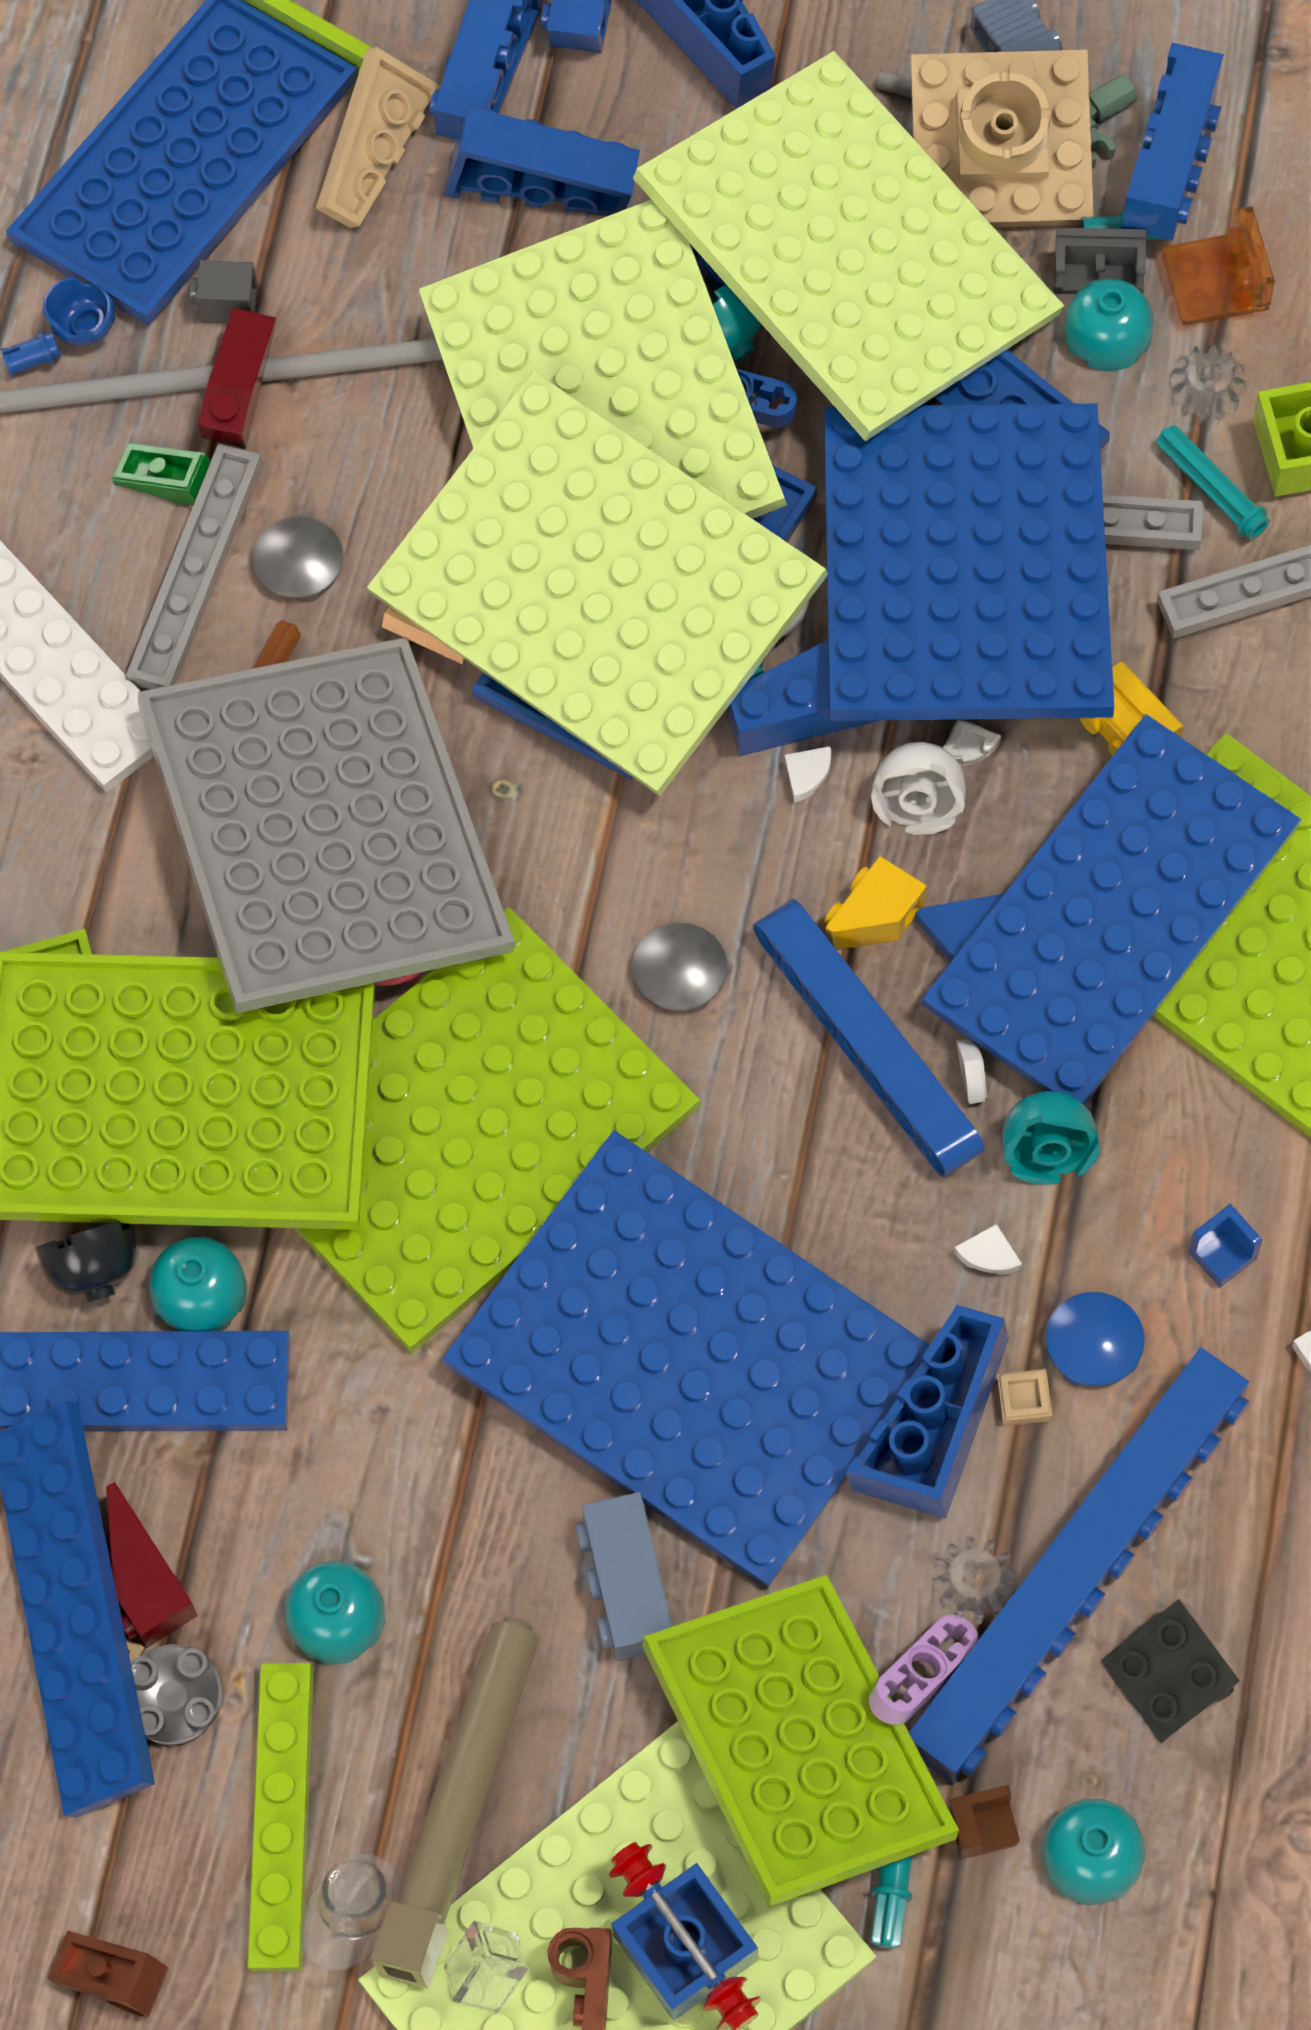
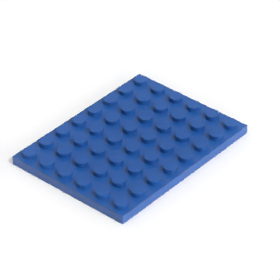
[824,403,1114,721]
[442,1130,930,1589]

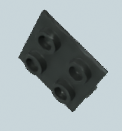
[1101,1599,1240,1743]

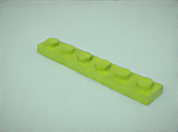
[248,1663,314,1972]

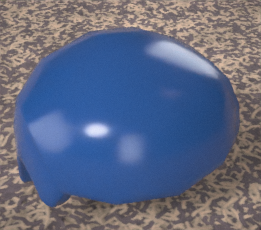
[43,276,115,345]

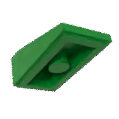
[111,442,211,506]

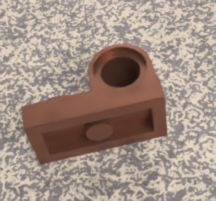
[548,1927,613,2030]
[47,1930,169,2018]

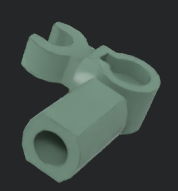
[1089,74,1137,169]

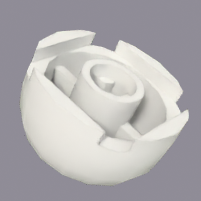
[871,742,966,835]

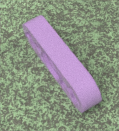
[869,1615,978,1725]

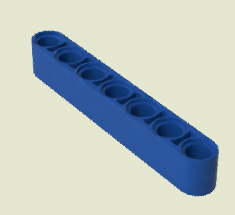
[753,899,985,1177]

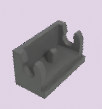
[1054,228,1146,294]

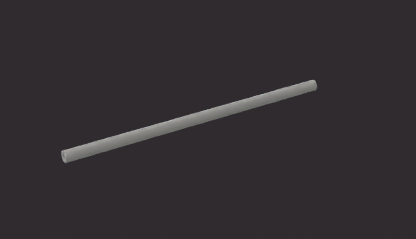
[0,338,443,413]

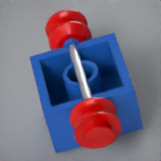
[609,1842,762,2030]

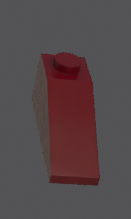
[198,308,277,448]
[106,1482,198,1648]

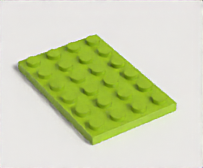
[642,1574,959,1907]

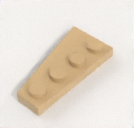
[316,47,441,228]

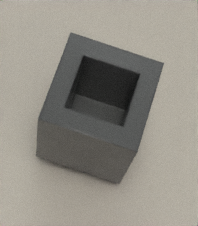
[190,260,258,323]

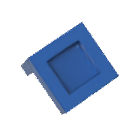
[1188,1203,1262,1288]

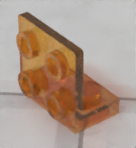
[1162,206,1275,326]

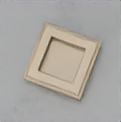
[996,1369,1052,1426]

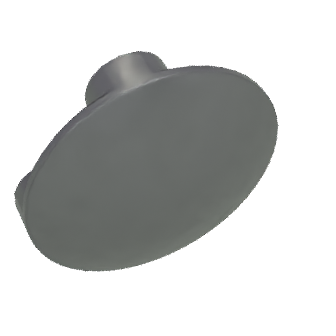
[252,517,343,603]
[632,923,727,1012]
[131,1644,222,1745]

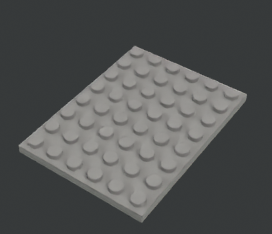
[138,637,514,1013]

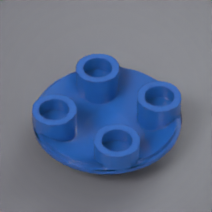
[1046,1292,1145,1386]

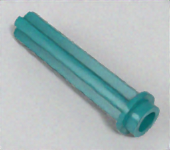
[1156,425,1270,539]

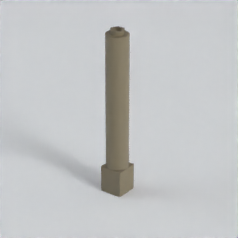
[370,1617,539,1989]

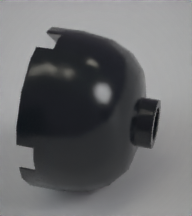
[35,1221,137,1303]

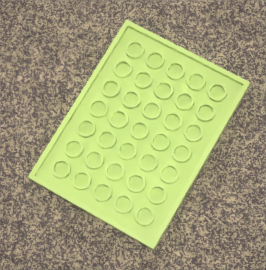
[633,51,1064,441]
[419,200,787,519]
[367,371,828,796]
[358,1721,877,2030]

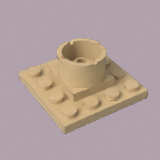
[910,50,1094,228]

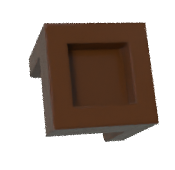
[948,1785,1019,1860]

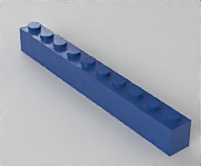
[909,1347,1250,1785]

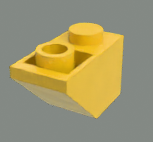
[823,856,927,950]

